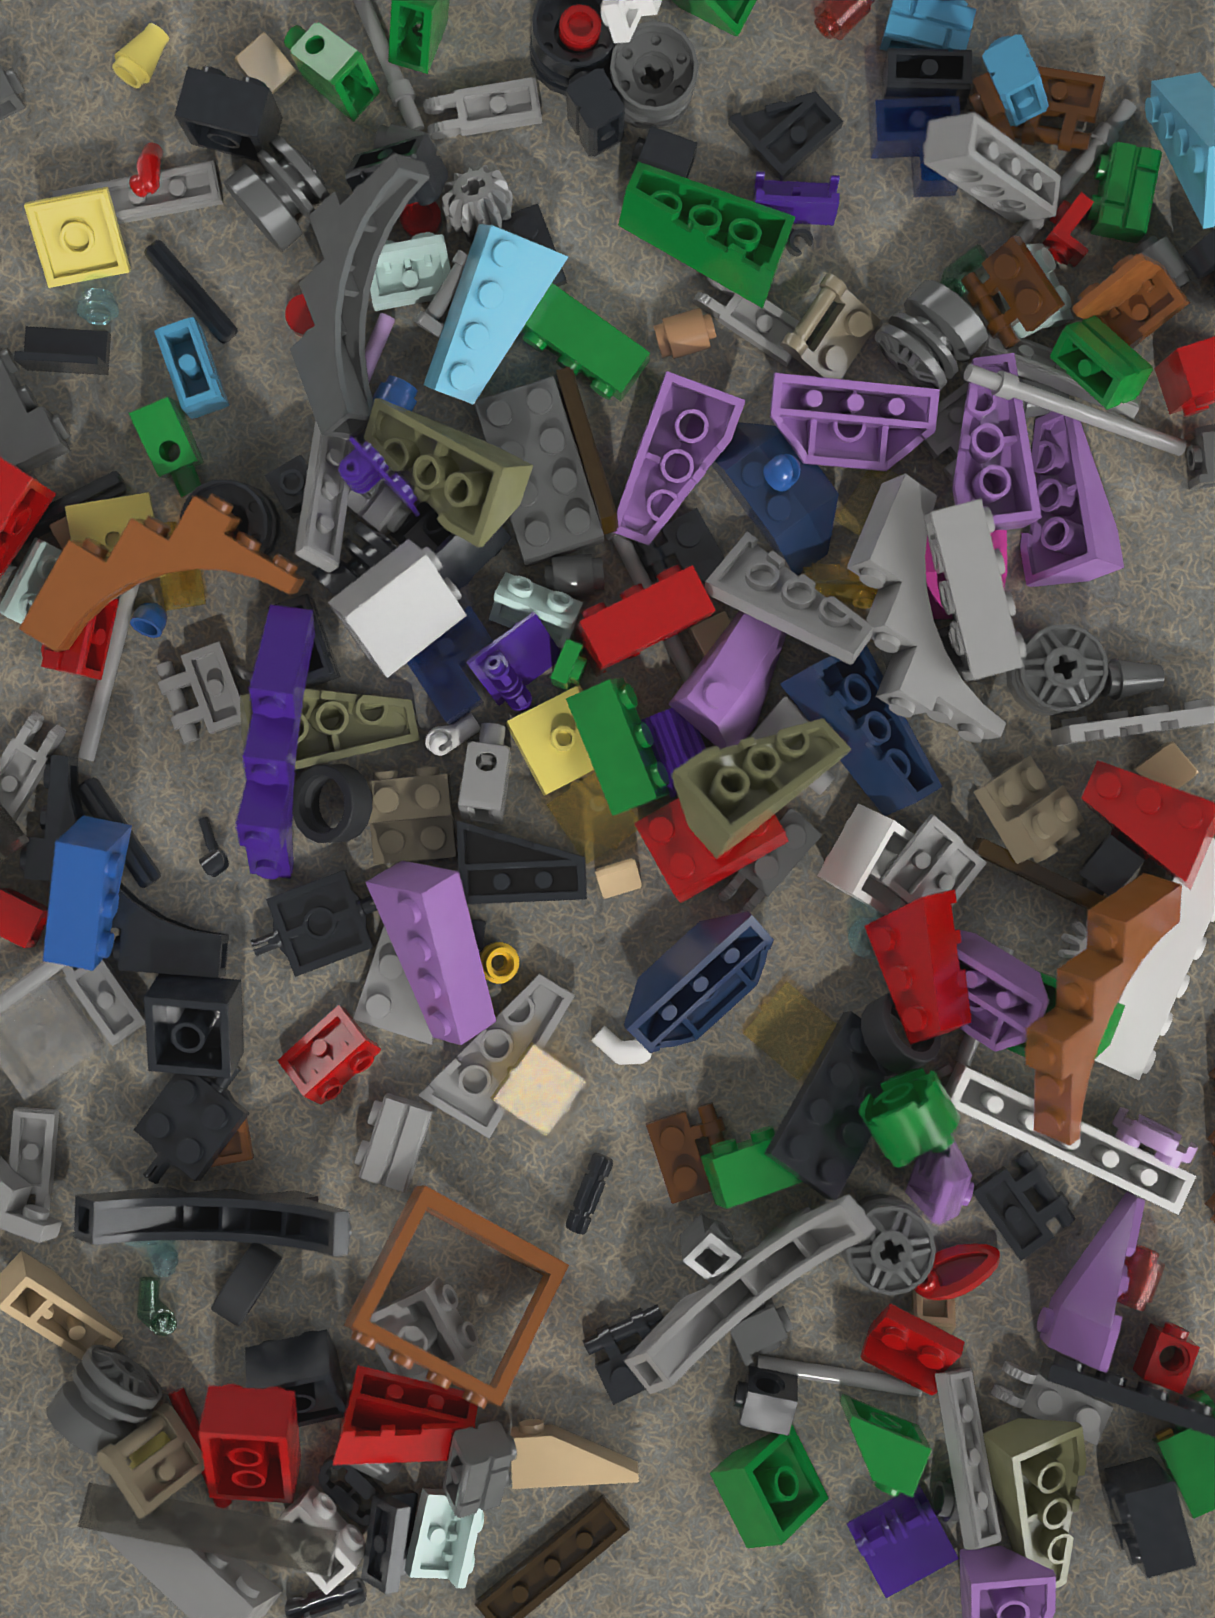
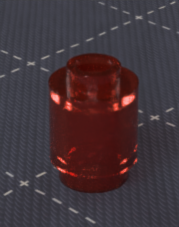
[814,0,875,40]
[1117,1244,1165,1311]

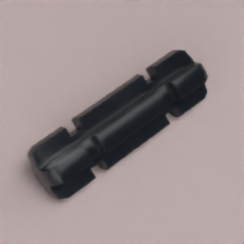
[566,1153,613,1235]
[285,1577,367,1618]

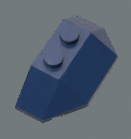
[712,422,839,576]
[624,911,774,1053]

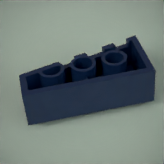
[780,645,942,816]

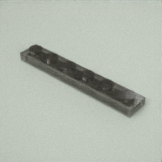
[78,1482,340,1576]

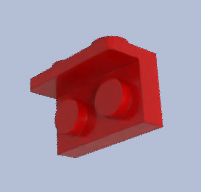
[277,1005,381,1105]
[860,1303,965,1396]

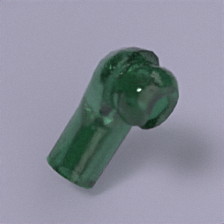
[940,244,988,298]
[137,1276,177,1336]

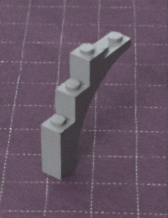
[847,473,1006,743]
[624,1194,876,1394]

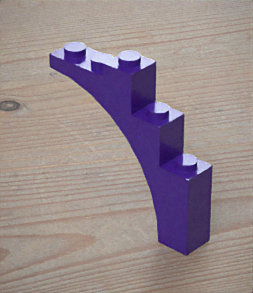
[235,605,315,879]

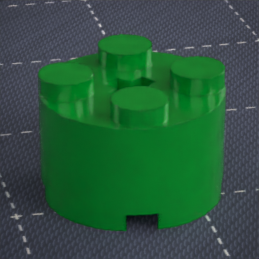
[859,1068,960,1167]

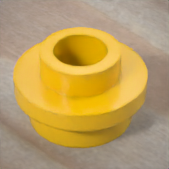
[480,942,519,984]

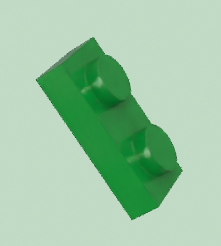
[550,639,588,691]

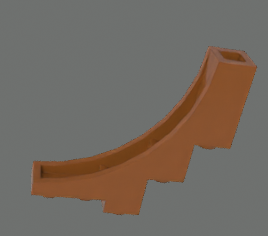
[19,494,305,651]
[1025,873,1182,1146]

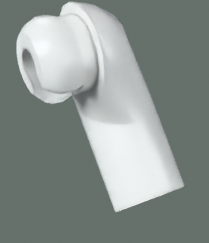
[425,713,481,756]
[591,1026,651,1065]

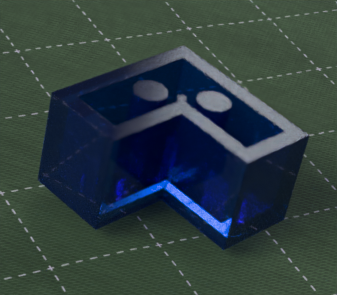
[869,96,960,198]
[407,606,493,725]

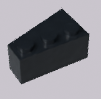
[457,820,587,904]

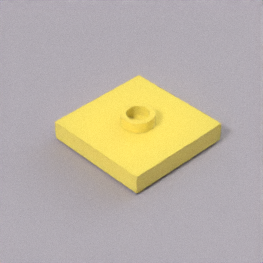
[24,187,130,288]
[65,492,166,578]
[505,684,594,796]

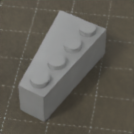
[924,499,1026,680]
[101,1499,283,1618]

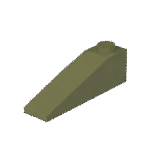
[364,398,533,547]
[240,689,420,770]
[671,718,851,859]
[983,1418,1087,1589]

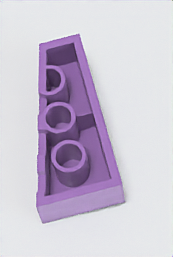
[365,861,496,1045]

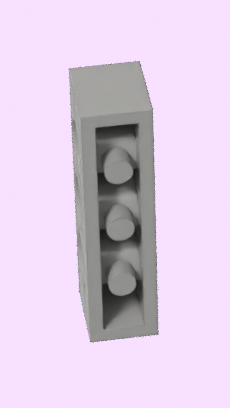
[924,112,1061,223]

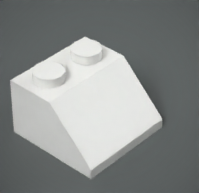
[817,803,914,915]

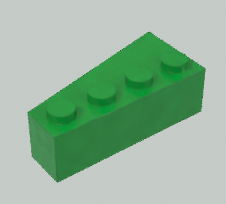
[618,161,795,308]

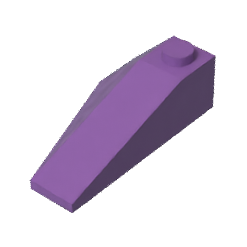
[952,353,1042,530]
[613,371,746,545]
[1020,411,1124,587]
[668,611,787,749]
[905,1135,974,1225]
[1037,1191,1145,1373]
[960,1546,1056,1618]

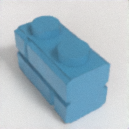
[879,0,976,52]
[982,34,1049,127]
[154,317,230,419]

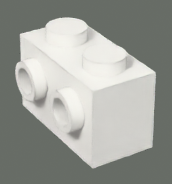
[270,1485,366,1595]

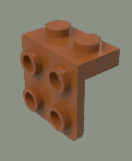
[1072,253,1190,348]

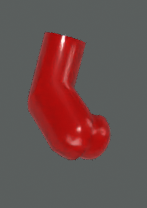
[129,142,163,197]

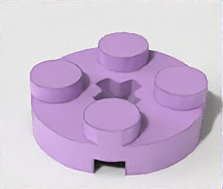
[1112,1107,1198,1169]

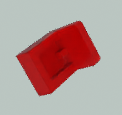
[1042,192,1094,267]

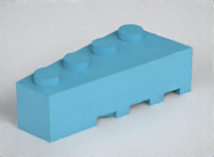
[1145,72,1215,229]
[424,224,568,404]

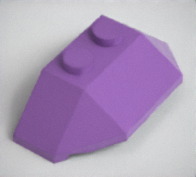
[770,373,940,471]
[957,930,1049,1052]

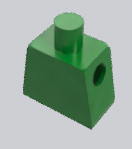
[388,0,450,74]
[284,22,380,122]
[129,397,204,498]

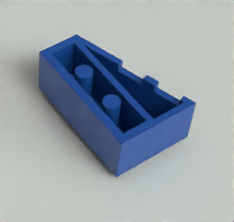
[43,816,132,971]

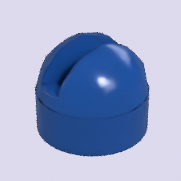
[763,454,801,491]
[130,603,167,638]

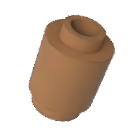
[653,307,717,359]

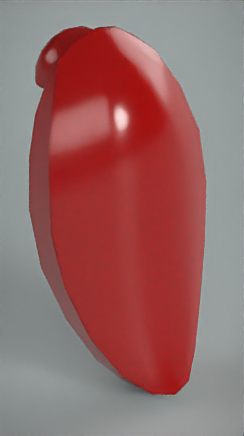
[914,1243,1000,1300]

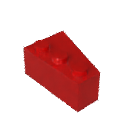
[574,565,716,677]
[1081,760,1215,891]
[864,889,972,1044]
[332,1365,478,1465]

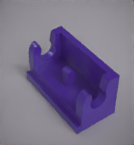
[753,171,840,226]

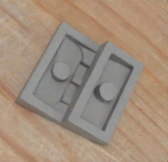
[879,814,987,907]

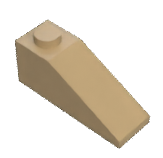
[0,1250,123,1360]
[510,1419,639,1489]

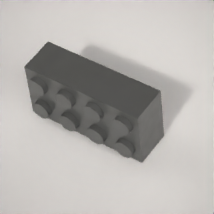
[474,376,604,567]

